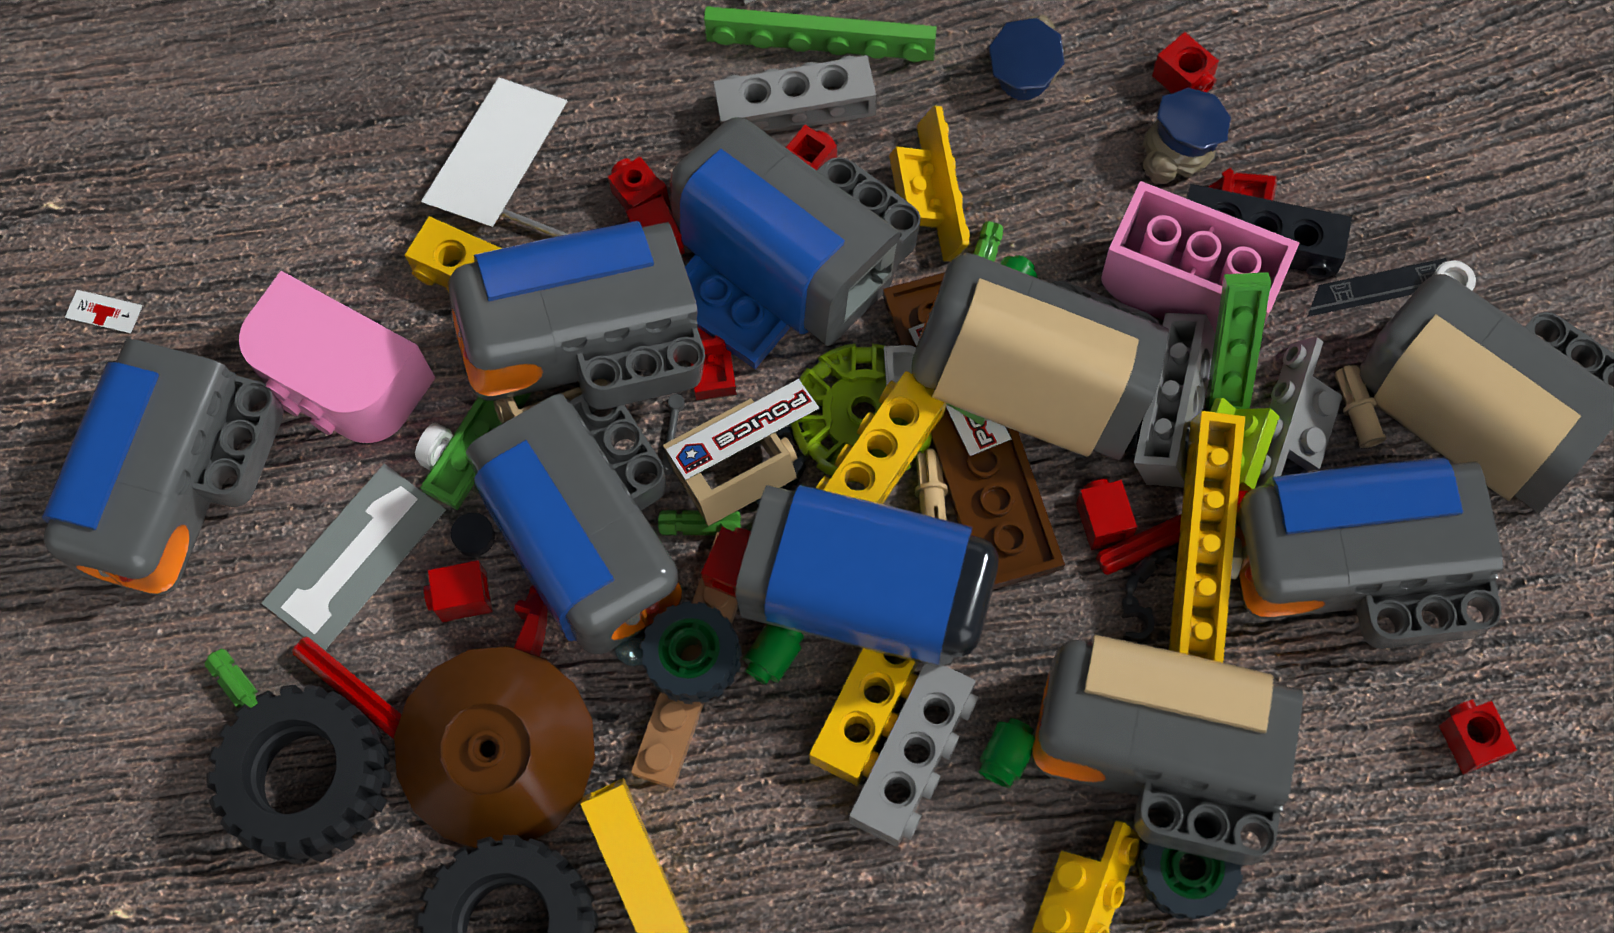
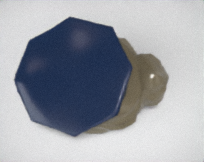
[989,15,1065,100]
[1143,88,1231,184]

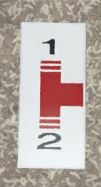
[65,290,143,333]

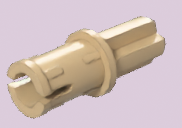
[1335,365,1386,448]
[915,449,948,520]

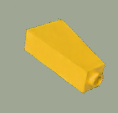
[580,778,689,933]

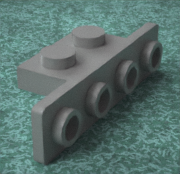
[1255,337,1342,488]

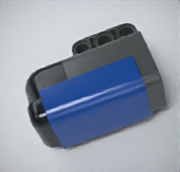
[736,485,999,665]

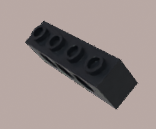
[1186,184,1352,278]

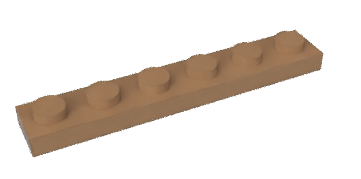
[631,532,738,789]

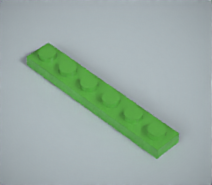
[704,6,937,62]

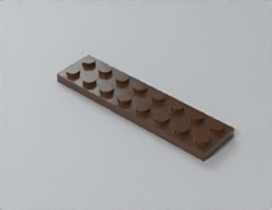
[883,272,1065,590]

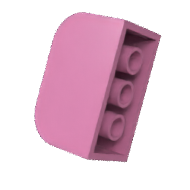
[1101,181,1299,333]
[239,271,435,443]

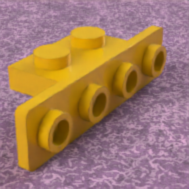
[889,105,970,262]
[1031,821,1140,933]

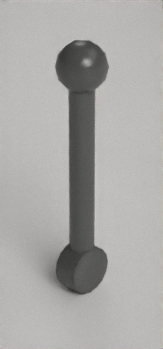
[661,394,685,475]

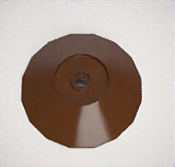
[394,646,595,848]

